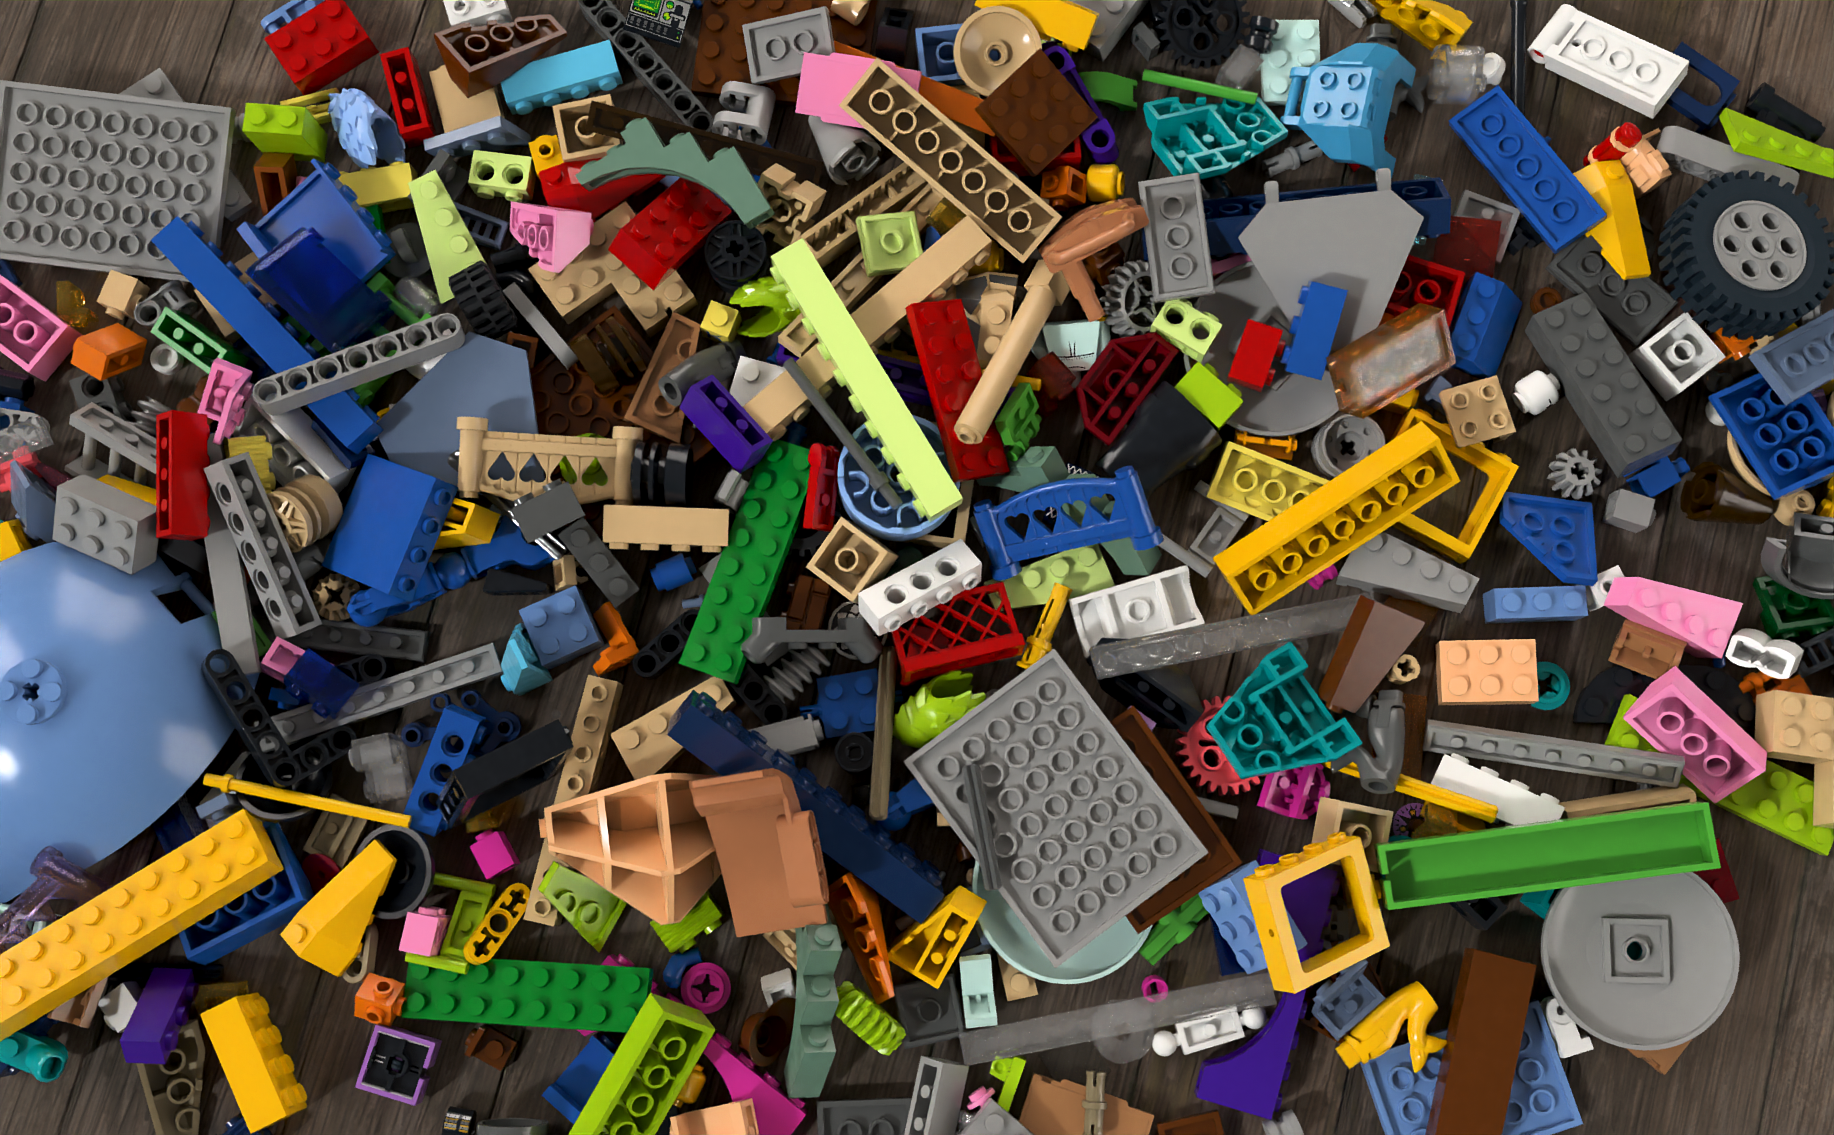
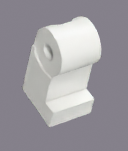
[1540,996,1594,1058]

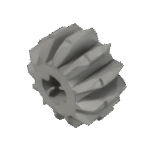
[1547,448,1602,500]

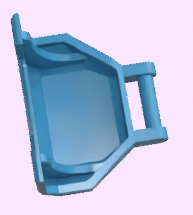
[1280,43,1416,178]

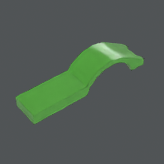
[1078,71,1137,111]

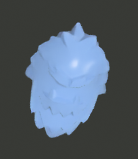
[328,88,406,169]

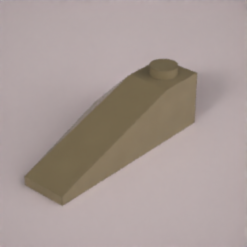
[136,1019,205,1135]

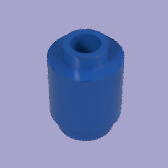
[650,553,697,592]

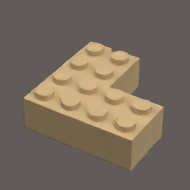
[528,201,698,338]
[1755,690,1834,829]

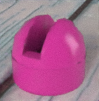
[1141,975,1168,1003]

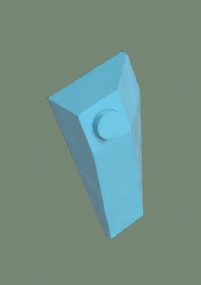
[500,623,553,696]

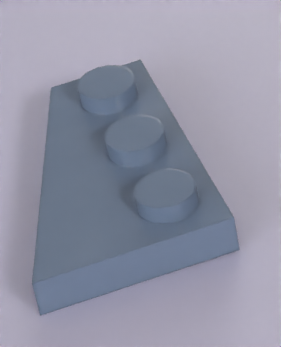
[423,115,531,159]

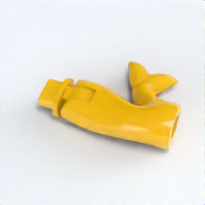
[1335,981,1447,1073]

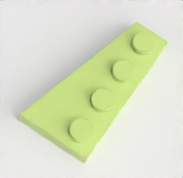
[408,169,487,304]
[984,544,1115,611]

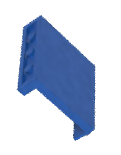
[237,158,396,323]
[321,454,458,602]

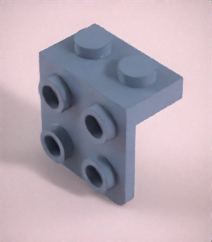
[1311,959,1385,1041]

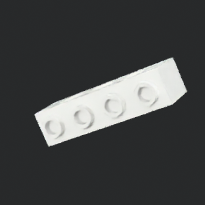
[858,539,982,636]

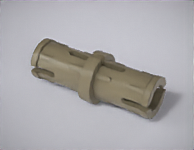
[1082,1070,1107,1135]

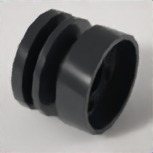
[704,220,770,295]
[630,441,694,508]

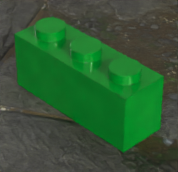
[150,306,250,374]

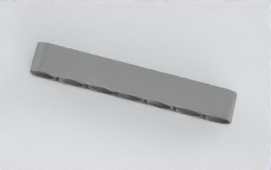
[252,313,465,415]

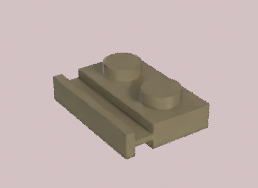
[303,793,371,869]

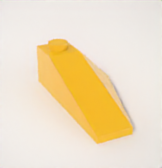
[1368,0,1473,60]

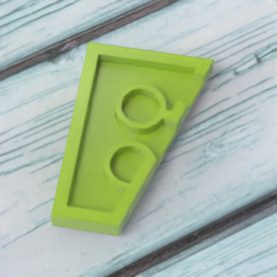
[538,861,627,953]

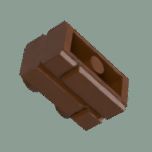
[780,574,833,644]

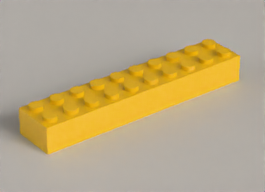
[0,808,284,1042]

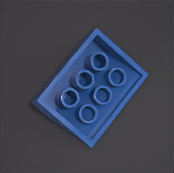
[1708,373,1834,500]
[179,821,315,965]

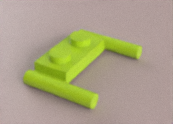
[405,872,496,975]

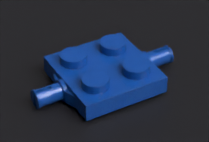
[799,668,904,740]

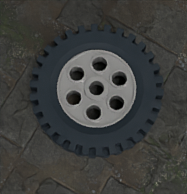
[1658,170,1834,340]

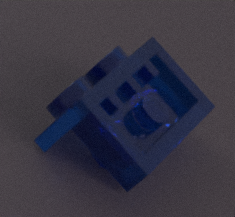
[284,648,360,720]

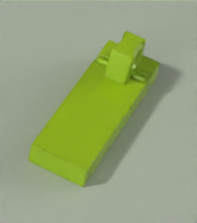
[990,1054,1026,1112]

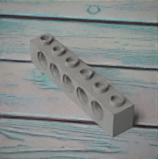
[203,452,322,639]

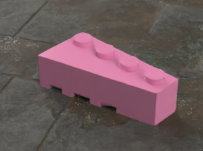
[1604,577,1743,659]

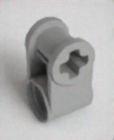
[134,280,198,334]

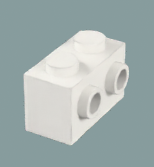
[443,0,513,27]

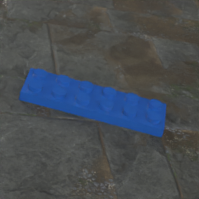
[1448,85,1607,254]

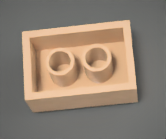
[1435,639,1539,705]

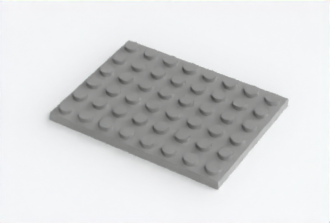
[0,80,236,283]
[903,649,1209,968]

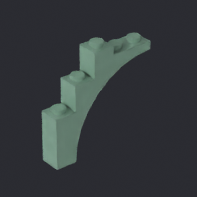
[576,117,775,230]
[976,446,1162,576]
[784,904,842,1098]

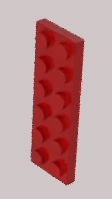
[905,299,1010,483]

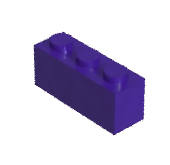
[679,374,773,473]
[120,968,199,1064]

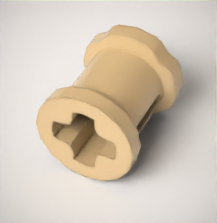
[1386,654,1420,685]

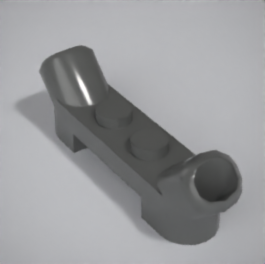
[741,617,883,664]

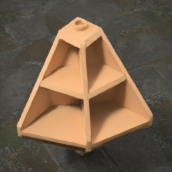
[538,773,722,925]

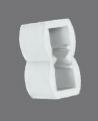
[1725,628,1804,679]

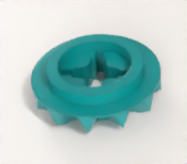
[1531,662,1570,711]

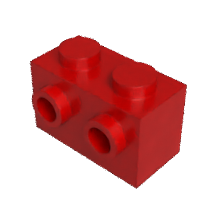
[1226,319,1286,392]

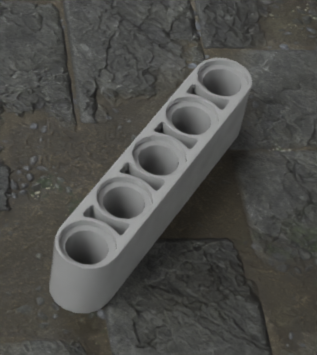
[1656,126,1800,194]

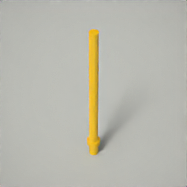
[203,773,412,828]

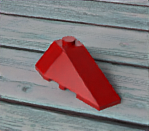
[539,158,666,223]

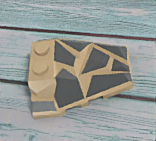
[891,272,1019,369]

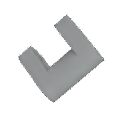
[712,81,776,145]

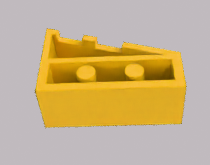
[887,885,987,989]

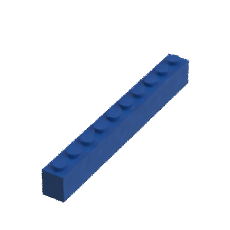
[151,216,384,454]

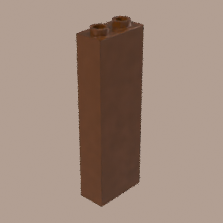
[1425,947,1537,1135]

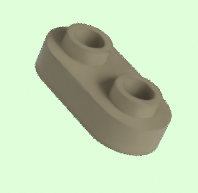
[342,922,379,983]

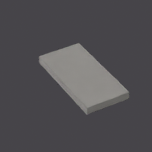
[1138,173,1215,303]

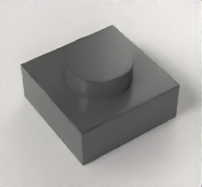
[1130,21,1160,62]

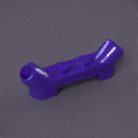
[1042,41,1119,164]

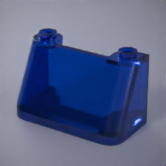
[245,226,394,353]

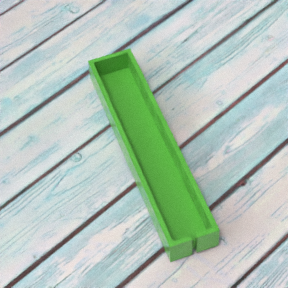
[1374,801,1721,910]

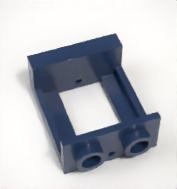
[1666,42,1740,134]

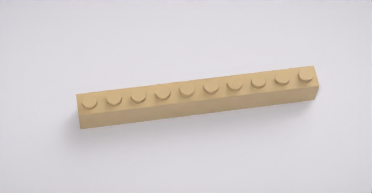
[743,215,992,441]

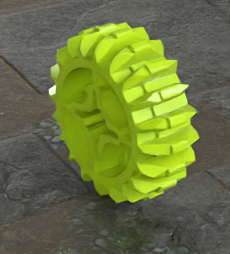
[835,981,906,1056]

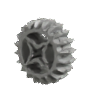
[1100,260,1174,338]

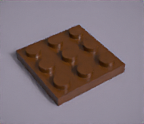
[975,48,1098,178]

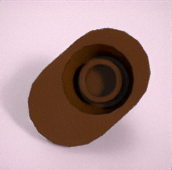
[738,997,796,1067]

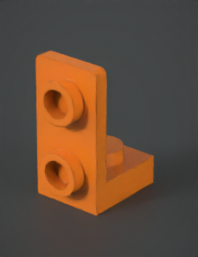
[593,601,639,677]

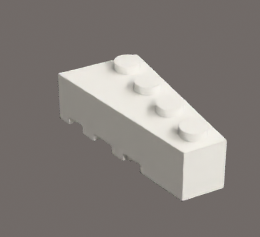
[1431,753,1565,827]

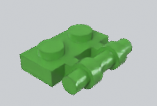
[994,383,1042,462]

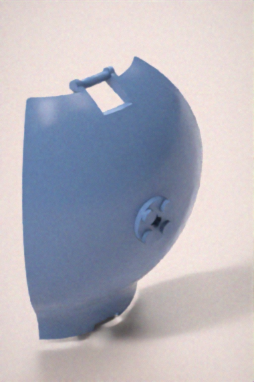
[0,541,261,904]

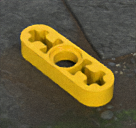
[463,883,531,965]

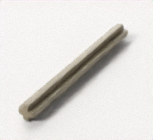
[869,646,897,821]

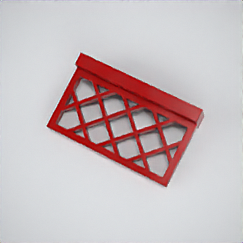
[891,582,1025,683]

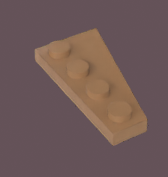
[623,312,701,444]

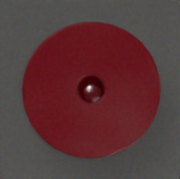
[302,853,341,894]

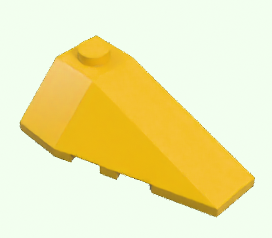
[1573,160,1651,280]
[280,839,397,977]

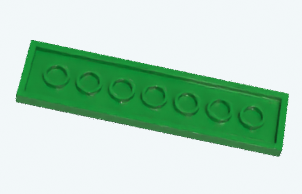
[679,439,811,685]
[401,959,653,1033]

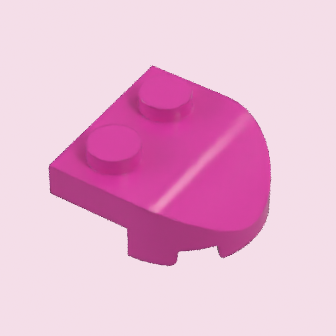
[1257,763,1330,820]

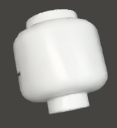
[1512,370,1560,415]

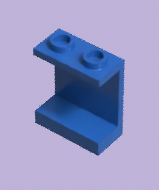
[542,1033,618,1124]

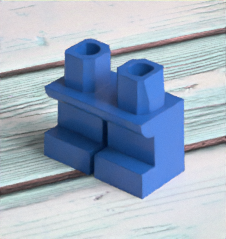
[1624,456,1690,498]

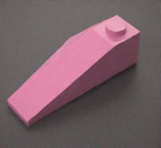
[509,201,594,273]

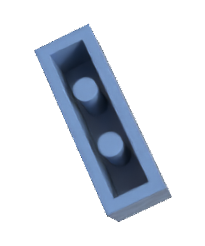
[1483,585,1588,624]

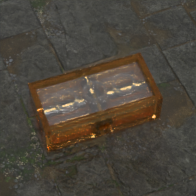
[1326,303,1456,419]

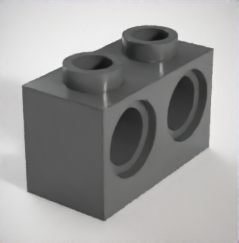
[69,373,133,422]

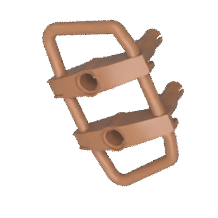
[1037,198,1149,322]

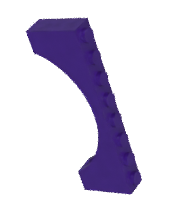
[1194,848,1340,1120]

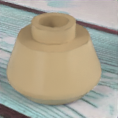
[1772,490,1815,526]

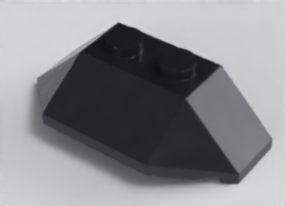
[1086,638,1204,732]

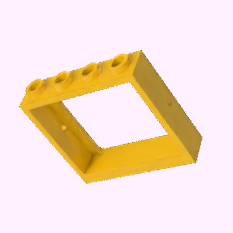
[1389,408,1519,564]
[1243,832,1390,994]

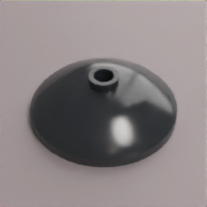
[235,741,333,823]
[354,824,435,919]

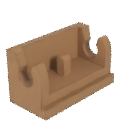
[1608,619,1687,679]

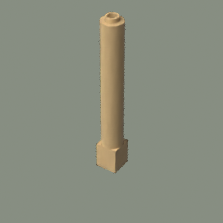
[954,260,1070,444]

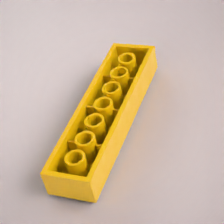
[1212,421,1460,617]

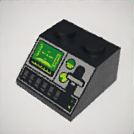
[623,0,693,48]

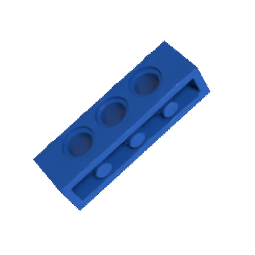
[403,704,487,837]

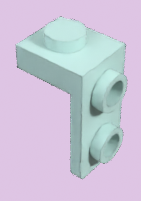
[959,954,998,1029]

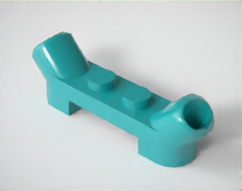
[0,1030,68,1083]

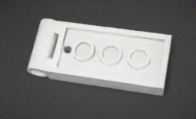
[1527,4,1689,119]

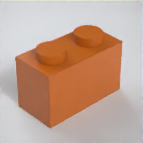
[71,323,147,381]

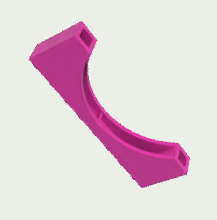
[577,953,808,1135]

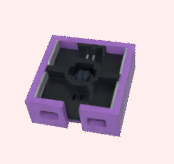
[355,1024,442,1106]

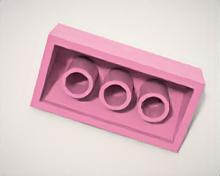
[1623,666,1767,804]

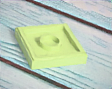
[856,211,923,277]

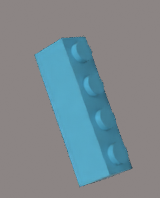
[500,40,623,115]

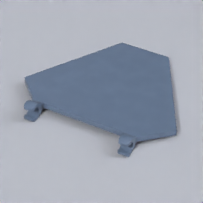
[377,331,545,523]

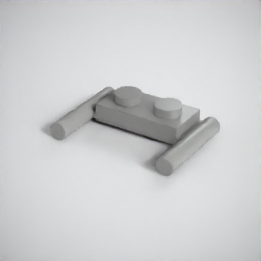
[1158,480,1250,578]

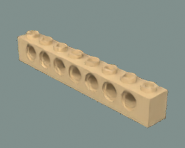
[523,675,624,927]

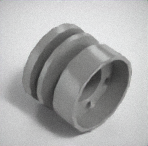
[1311,413,1386,479]

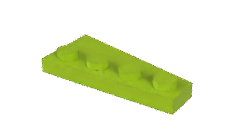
[1719,107,1834,178]

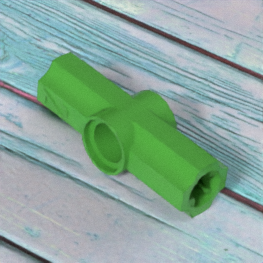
[1138,894,1209,966]

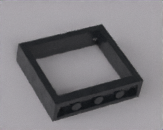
[436,719,574,830]

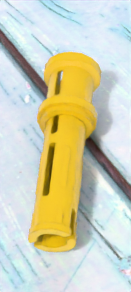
[1016,582,1073,669]

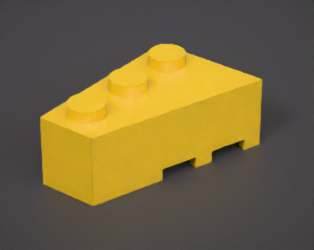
[433,498,501,550]

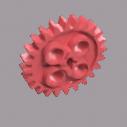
[1175,696,1268,796]

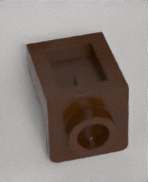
[464,1024,519,1071]

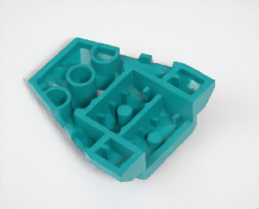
[1143,97,1288,179]
[1206,641,1363,779]

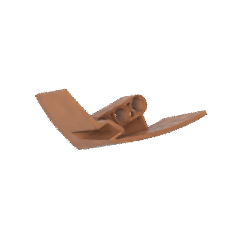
[688,768,829,938]

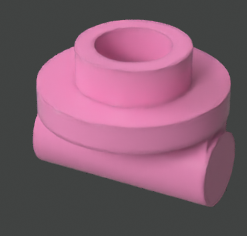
[967,1086,995,1110]

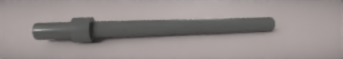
[783,358,903,510]

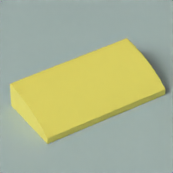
[1206,441,1330,521]

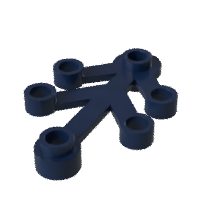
[401,690,521,773]

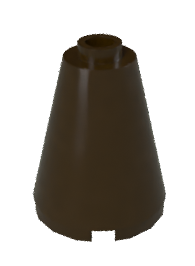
[1680,462,1773,525]

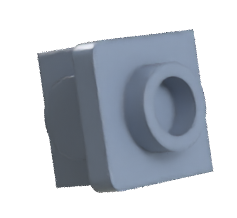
[195,793,243,825]

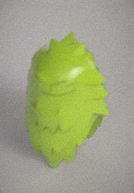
[730,276,801,338]
[893,670,986,748]

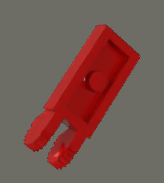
[803,442,840,532]

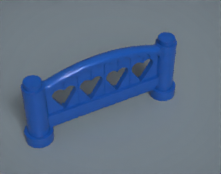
[973,466,1164,581]

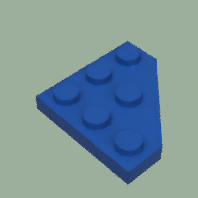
[1499,492,1598,586]

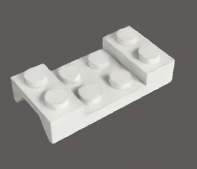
[1068,565,1205,658]

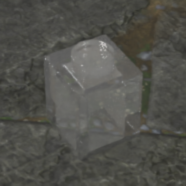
[1215,43,1264,90]

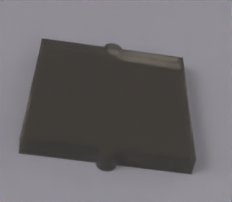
[1038,1025,1111,1086]

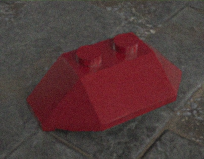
[1076,332,1179,446]

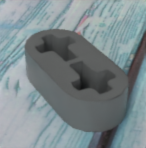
[1320,895,1349,952]

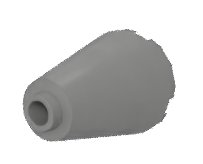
[808,115,881,185]

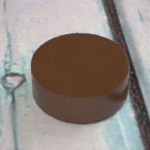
[1530,287,1563,314]

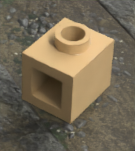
[96,270,150,320]

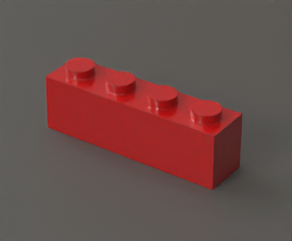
[156,410,210,541]

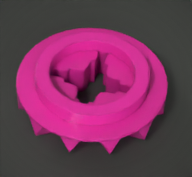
[681,962,731,1014]

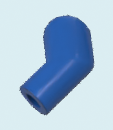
[663,947,703,988]

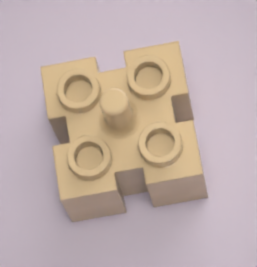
[755,163,827,248]

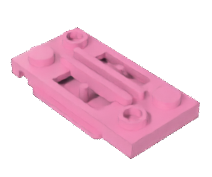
[795,52,922,129]

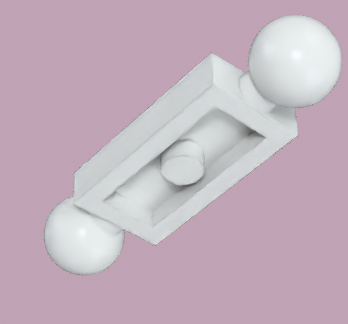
[1152,1003,1267,1056]

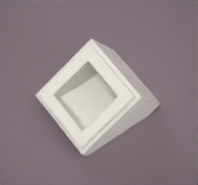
[761,968,796,1007]

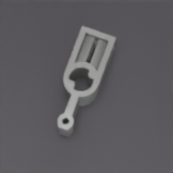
[713,469,749,516]

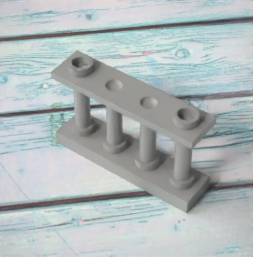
[64,402,156,486]

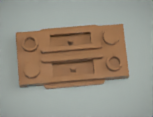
[1018,1072,1154,1135]

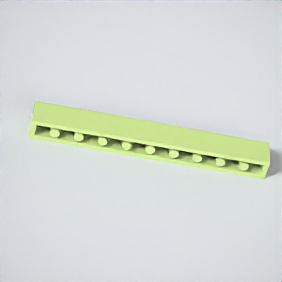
[770,238,963,522]

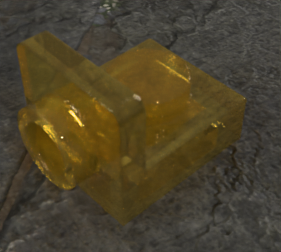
[56,280,99,327]
[1412,803,1457,839]
[195,980,248,1017]

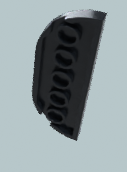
[1573,665,1756,729]

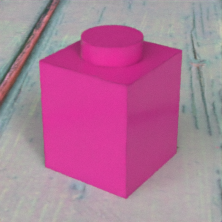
[469,829,521,879]

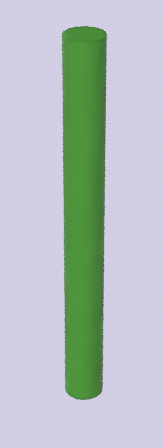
[1142,69,1258,105]

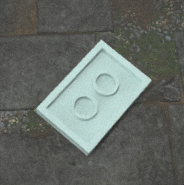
[1260,20,1320,106]

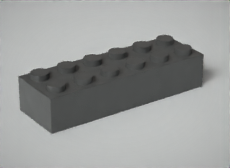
[1524,292,1682,478]

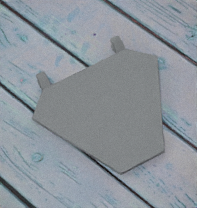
[1238,168,1424,351]

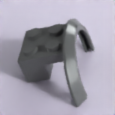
[1761,512,1834,599]

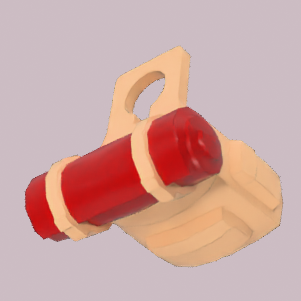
[1583,122,1672,200]

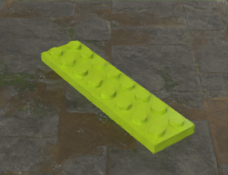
[1604,694,1834,856]

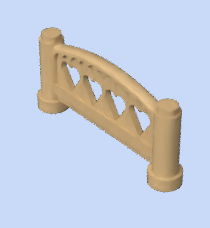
[456,417,643,506]

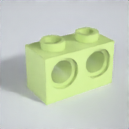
[468,150,537,202]
[1150,299,1223,363]

